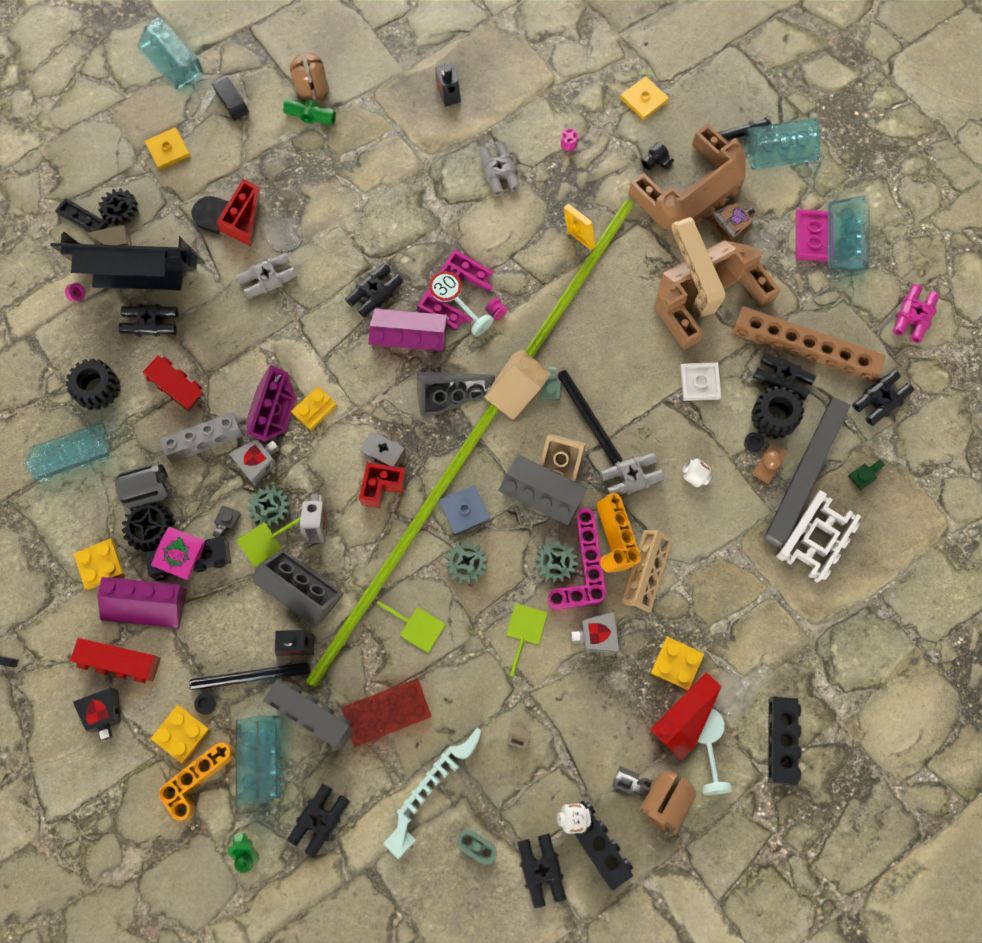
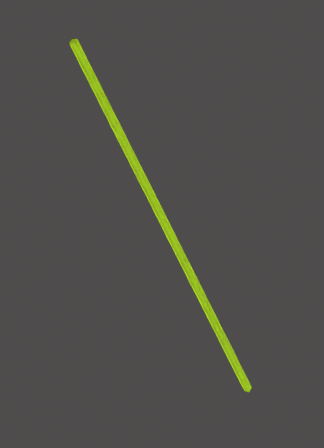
[306,199,634,687]

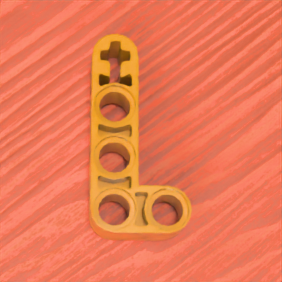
[597,493,641,573]
[159,742,235,820]

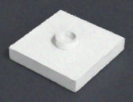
[680,362,722,401]

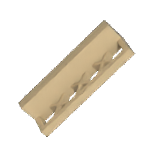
[621,530,673,613]

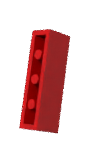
[70,638,161,684]

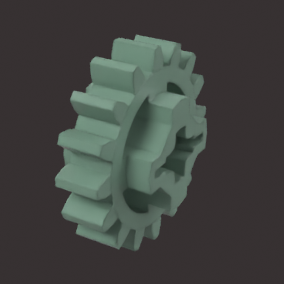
[247,486,291,528]
[535,540,578,584]
[445,541,488,584]

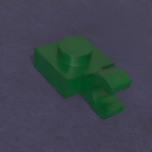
[848,459,885,491]

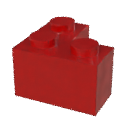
[359,462,407,508]

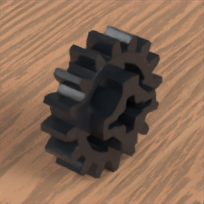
[98,188,138,226]

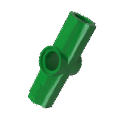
[283,98,336,126]

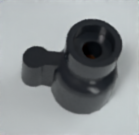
[641,142,674,171]

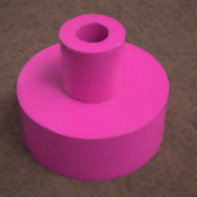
[65,283,85,302]

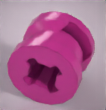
[560,128,578,151]
[485,297,508,321]

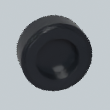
[744,432,764,452]
[0,655,19,668]
[194,693,216,715]

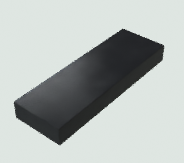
[55,198,109,233]

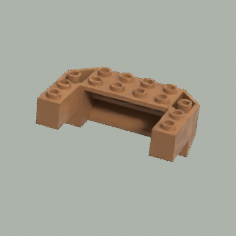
[628,124,746,230]
[654,240,780,350]

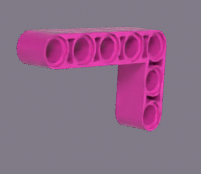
[547,508,606,610]

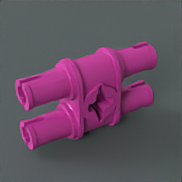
[893,284,940,343]

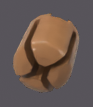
[290,53,329,103]
[638,771,696,836]

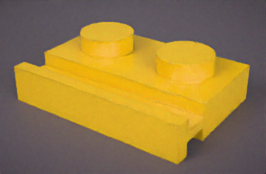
[291,386,338,431]

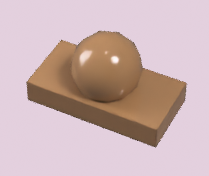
[752,442,788,484]

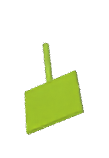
[236,517,301,567]
[376,601,446,653]
[506,603,548,677]

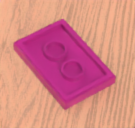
[795,209,833,262]

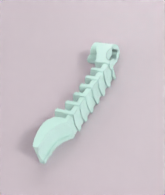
[383,727,481,859]

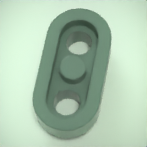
[457,830,497,865]

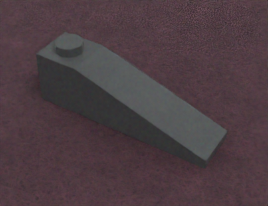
[417,372,495,416]

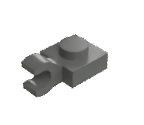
[212,505,241,538]
[612,766,652,796]

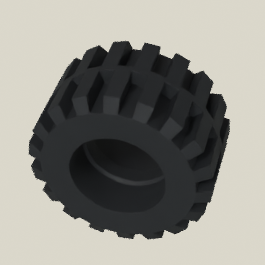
[66,358,120,410]
[751,386,804,439]

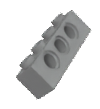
[160,412,243,463]

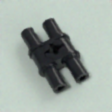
[345,263,403,318]
[118,304,179,337]
[752,352,817,401]
[852,369,914,426]
[287,783,350,858]
[517,833,567,909]

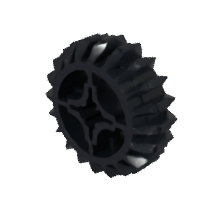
[121,502,176,553]

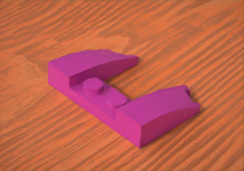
[417,249,493,330]

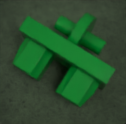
[227,833,259,874]

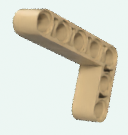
[672,217,725,319]

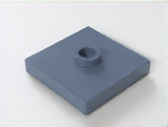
[439,485,490,536]

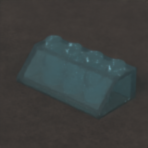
[137,16,203,90]
[744,118,821,170]
[827,195,870,272]
[25,422,111,482]
[236,715,282,805]

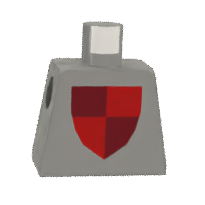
[230,440,279,486]
[300,494,327,543]
[571,612,619,654]

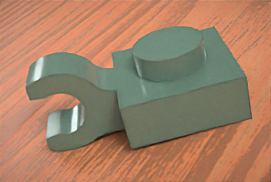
[541,366,561,401]

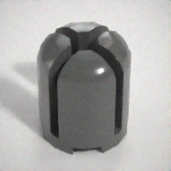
[115,462,172,509]

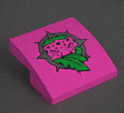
[151,527,206,580]

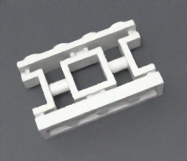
[776,490,861,583]

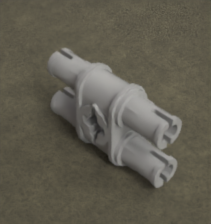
[479,142,520,197]
[236,253,298,300]
[599,452,665,496]

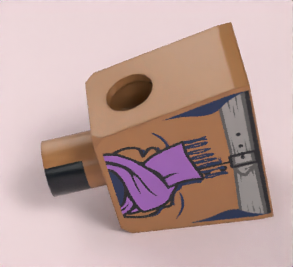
[709,203,755,242]

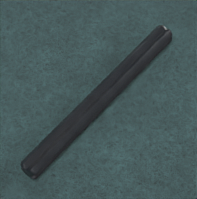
[558,370,622,466]
[189,662,311,690]

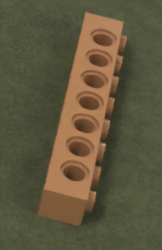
[732,306,886,382]

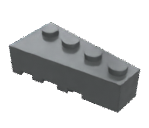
[263,680,355,751]

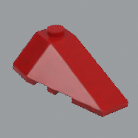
[650,672,722,761]

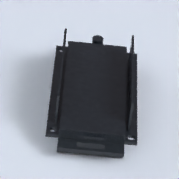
[50,232,205,291]

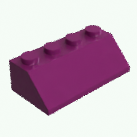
[368,309,447,352]
[97,577,187,628]

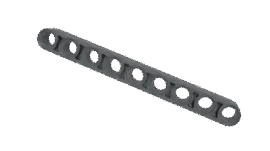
[763,397,851,549]

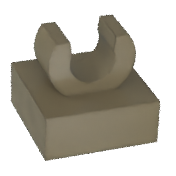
[506,722,532,750]

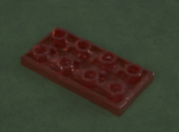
[341,678,432,747]

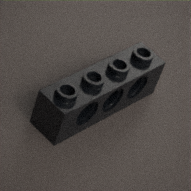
[145,536,232,581]
[768,696,801,785]
[574,800,634,891]

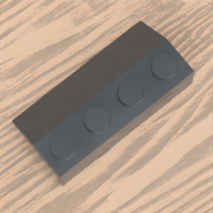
[498,454,587,525]
[252,549,344,627]

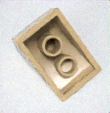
[484,350,551,420]
[540,434,587,482]

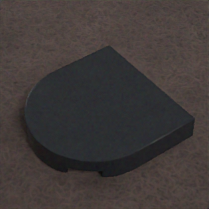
[191,196,229,235]

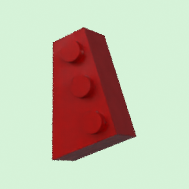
[217,179,260,247]
[143,355,203,411]

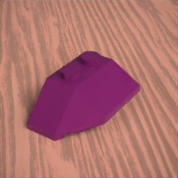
[246,365,296,442]

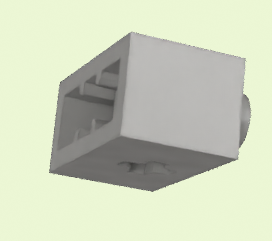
[360,431,406,467]

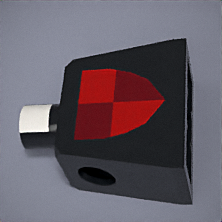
[435,63,461,107]
[275,630,315,656]
[73,688,121,741]

